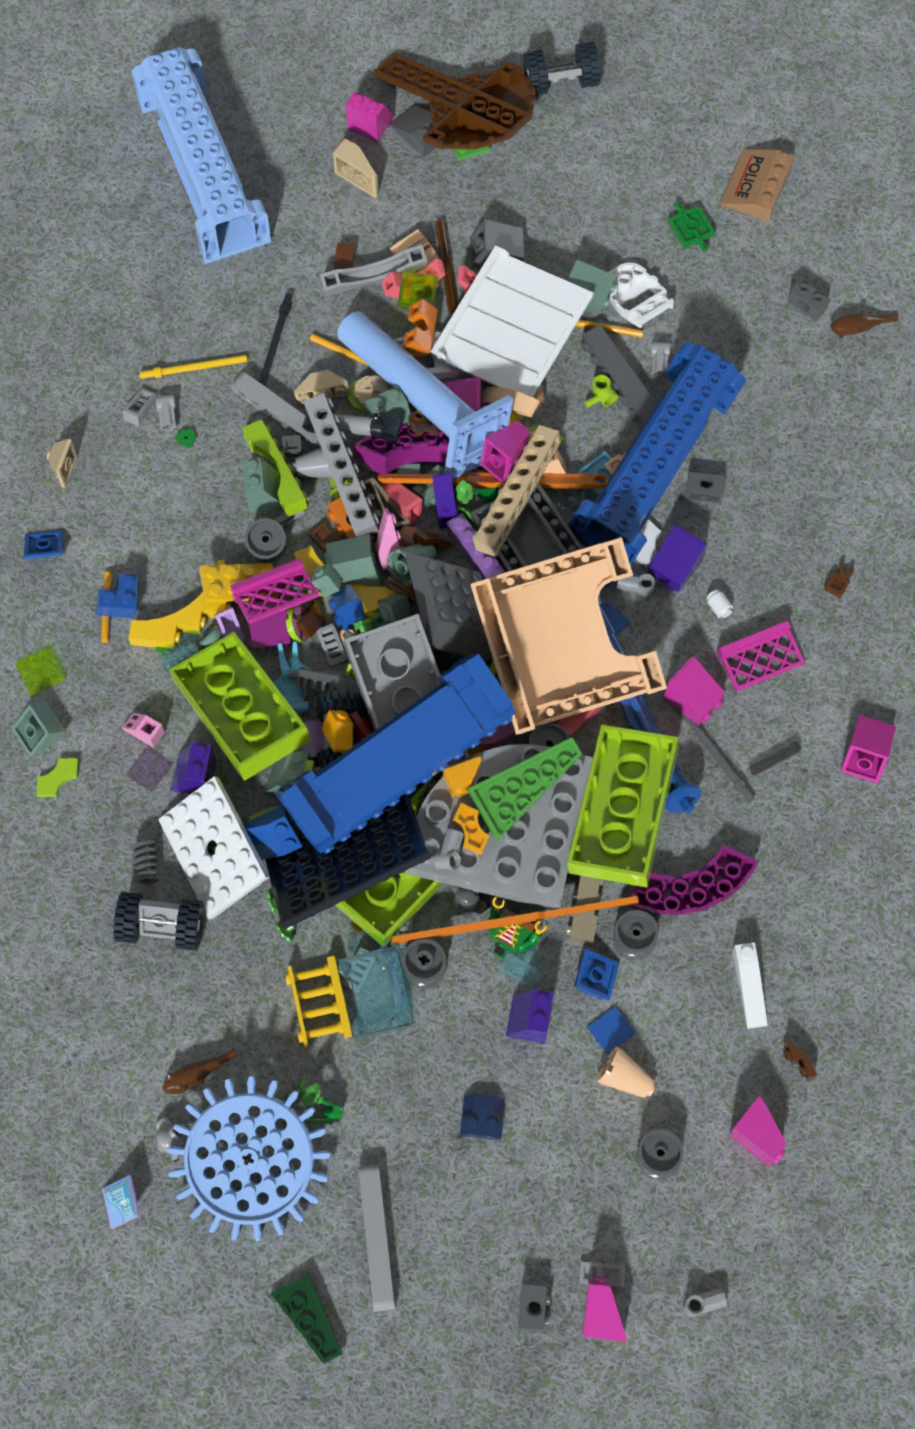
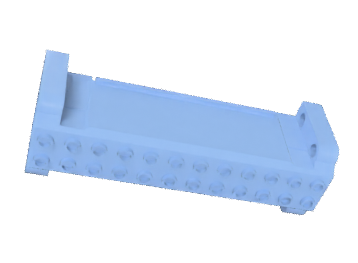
[132,47,271,264]

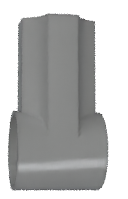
[651,341,670,377]
[156,394,176,431]
[617,574,655,597]
[434,829,464,870]
[683,1288,727,1317]

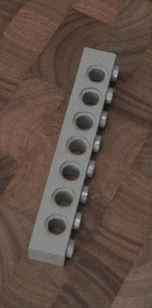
[303,393,379,537]

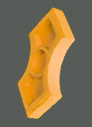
[452,802,490,855]

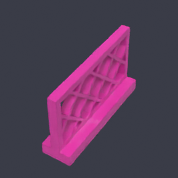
[230,559,319,624]
[716,621,805,692]

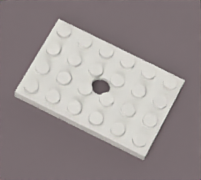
[158,777,270,919]

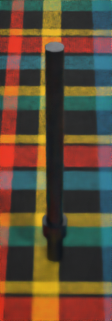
[259,293,292,386]

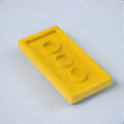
[199,563,279,603]

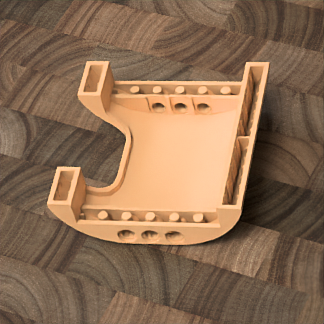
[470,537,667,735]

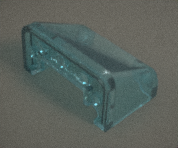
[338,947,414,1039]

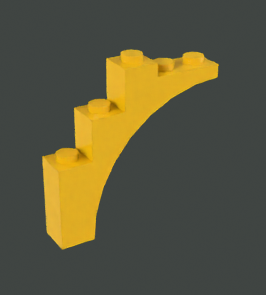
[294,546,412,618]
[129,560,231,650]

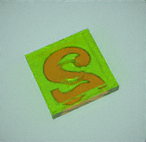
[15,647,65,696]

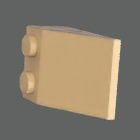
[333,138,378,198]

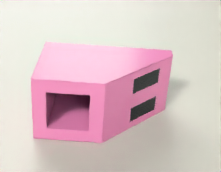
[122,713,165,748]

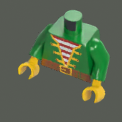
[488,896,549,959]

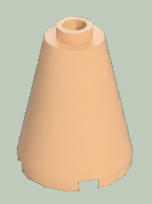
[596,1046,656,1098]

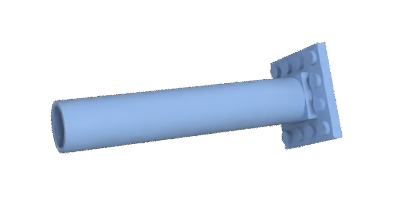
[337,311,513,480]

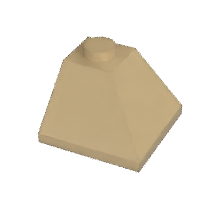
[47,439,77,488]

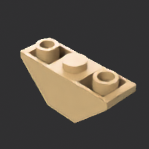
[294,370,351,405]

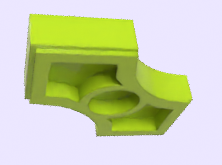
[36,758,79,797]

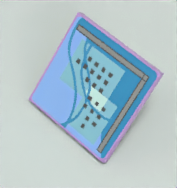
[102,1175,140,1229]

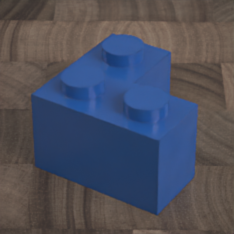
[96,573,138,618]
[328,584,365,631]

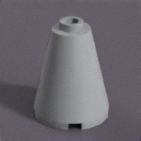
[292,445,342,478]

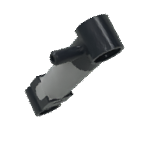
[302,410,402,442]

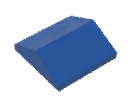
[24,530,64,559]
[574,949,619,1000]

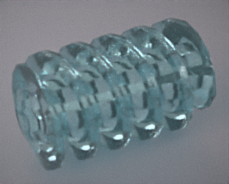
[158,639,200,674]

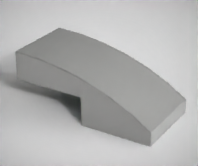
[579,1262,626,1288]

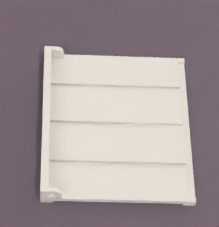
[431,246,594,397]

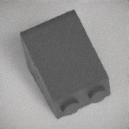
[470,219,526,268]

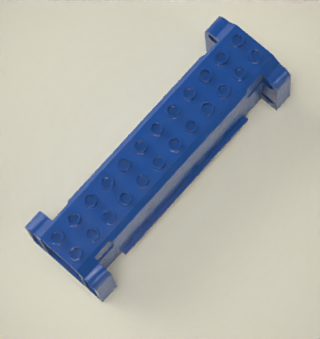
[568,342,746,566]
[274,654,516,854]

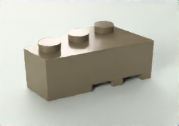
[355,478,410,540]
[566,876,604,946]

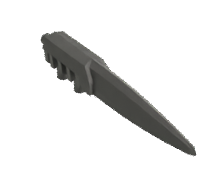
[289,667,362,698]

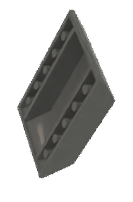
[471,482,583,572]
[405,552,492,662]

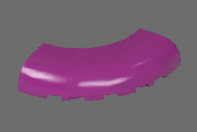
[354,424,449,475]
[627,845,759,915]

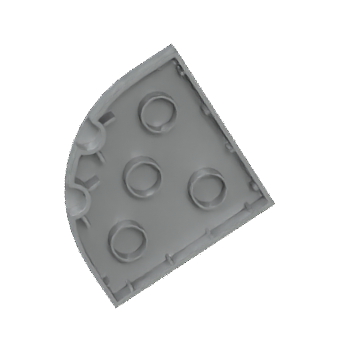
[403,744,593,910]

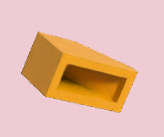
[321,710,353,753]
[443,756,482,797]

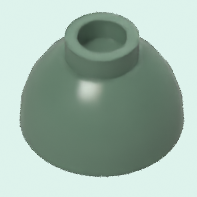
[199,626,223,648]

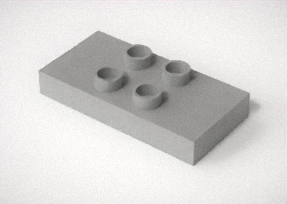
[343,614,470,776]

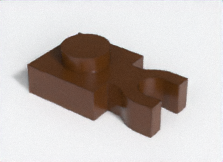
[824,563,854,599]

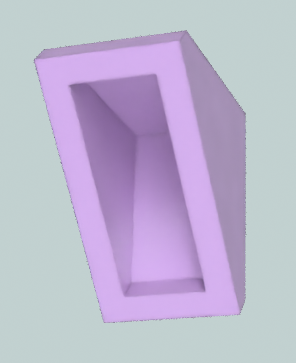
[215,607,245,643]

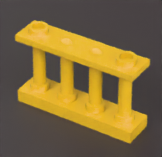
[285,956,352,1048]

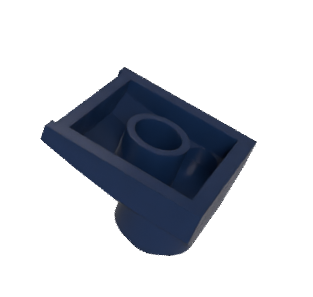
[460,1094,505,1140]

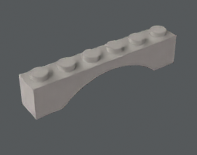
[320,245,428,297]

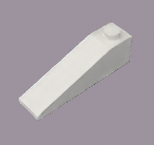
[732,942,767,1029]

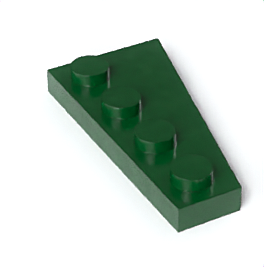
[270,1275,344,1364]

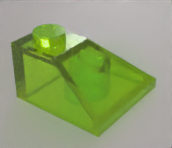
[397,271,438,311]

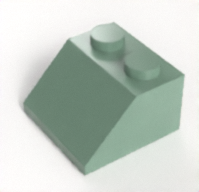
[11,702,66,758]

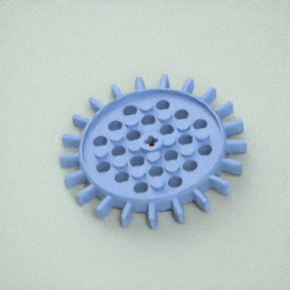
[168,1075,331,1241]

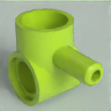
[585,375,618,408]

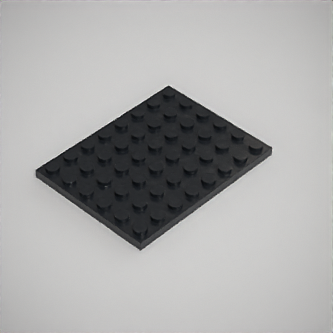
[265,794,431,929]

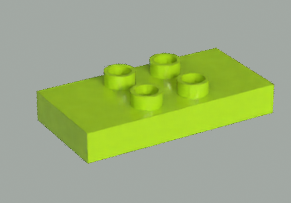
[169,632,312,781]
[567,725,679,887]
[335,779,444,947]

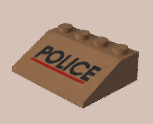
[720,149,795,221]

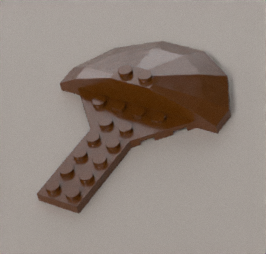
[374,53,536,150]

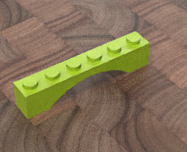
[242,419,308,517]

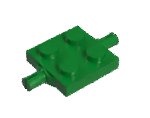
[667,202,716,252]

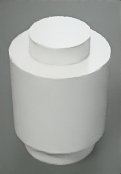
[706,590,733,618]

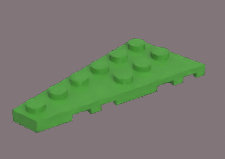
[468,737,582,842]

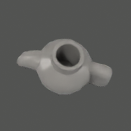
[156,1116,185,1162]

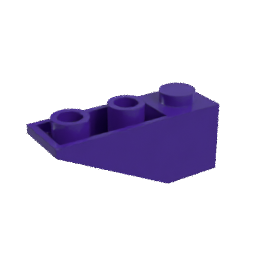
[432,473,457,529]

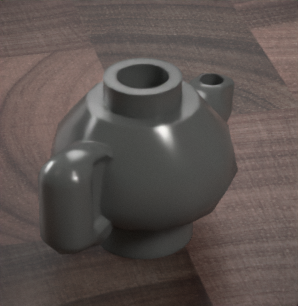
[449,885,489,914]

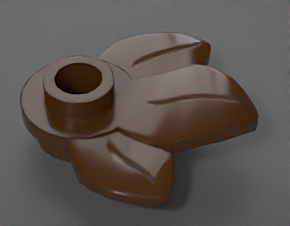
[408,412,439,437]

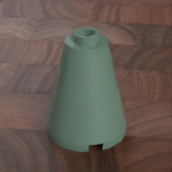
[387,543,436,585]

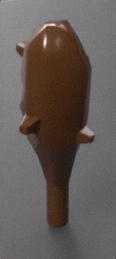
[830,311,898,339]
[162,1049,237,1094]

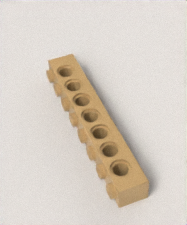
[473,425,561,557]

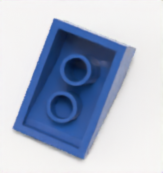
[243,805,302,860]

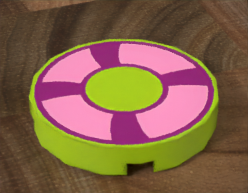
[286,605,308,643]

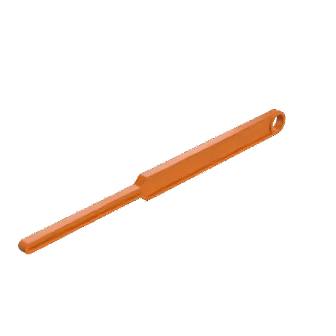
[378,472,609,489]
[391,896,639,944]

